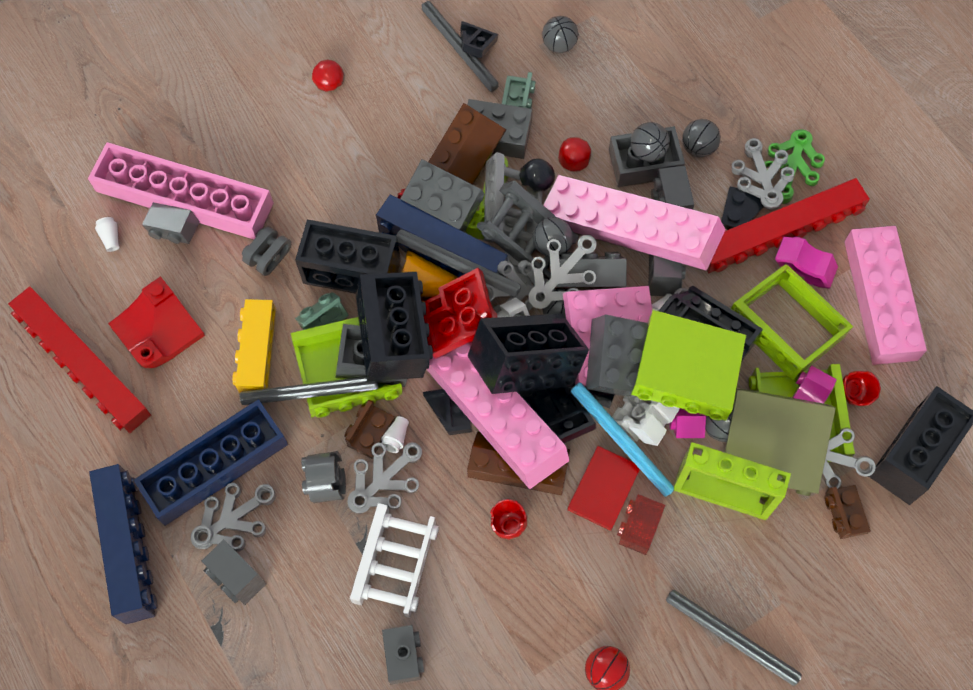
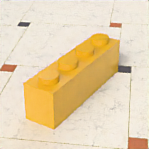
[232,299,276,393]

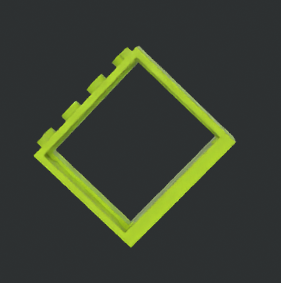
[730,264,854,380]
[674,442,791,520]

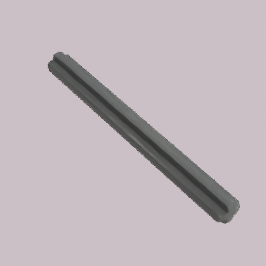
[421,1,499,92]
[396,229,521,297]
[239,377,378,405]
[666,590,802,686]

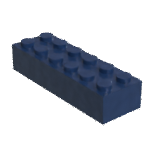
[376,194,508,278]
[133,399,288,526]
[89,464,158,625]

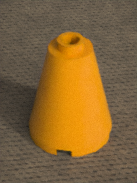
[401,251,457,297]

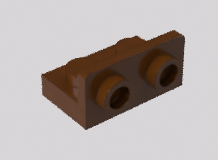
[344,400,395,459]
[824,485,871,539]

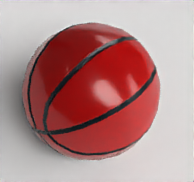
[585,646,630,690]

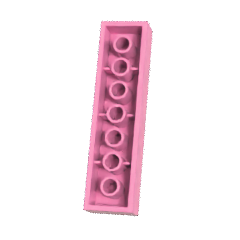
[88,142,273,239]
[543,175,726,271]
[426,342,569,489]

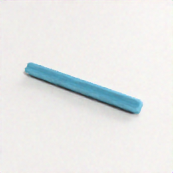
[571,382,674,497]

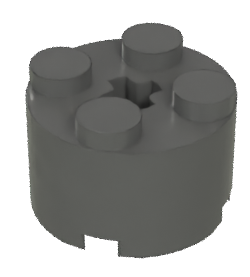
[301,451,346,503]

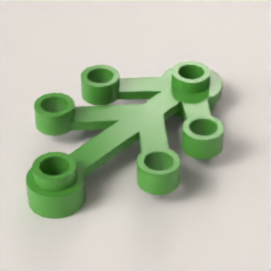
[764,129,825,204]

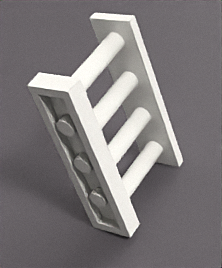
[350,503,439,618]

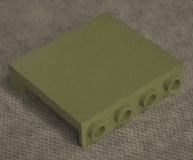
[724,388,836,496]

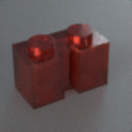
[617,494,665,555]

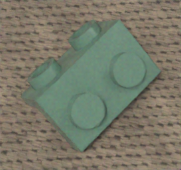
[502,72,536,109]
[295,292,349,330]

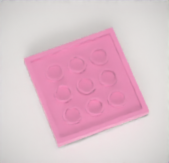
[563,286,652,386]

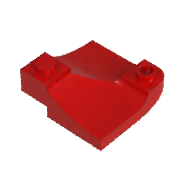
[424,268,498,358]
[108,276,205,368]

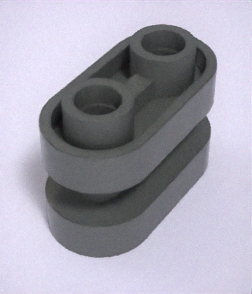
[242,227,292,276]

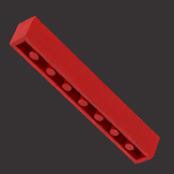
[707,178,870,274]
[8,286,151,434]

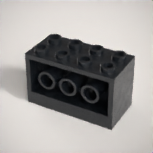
[295,219,401,294]
[356,272,433,382]
[468,314,589,394]
[868,386,973,505]

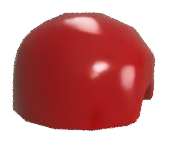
[312,59,344,92]
[558,137,591,171]
[843,371,881,406]
[490,499,527,540]

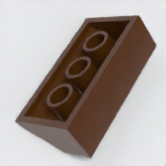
[428,103,507,185]
[467,431,570,496]

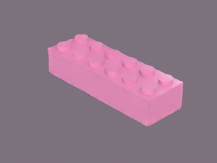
[845,226,927,365]

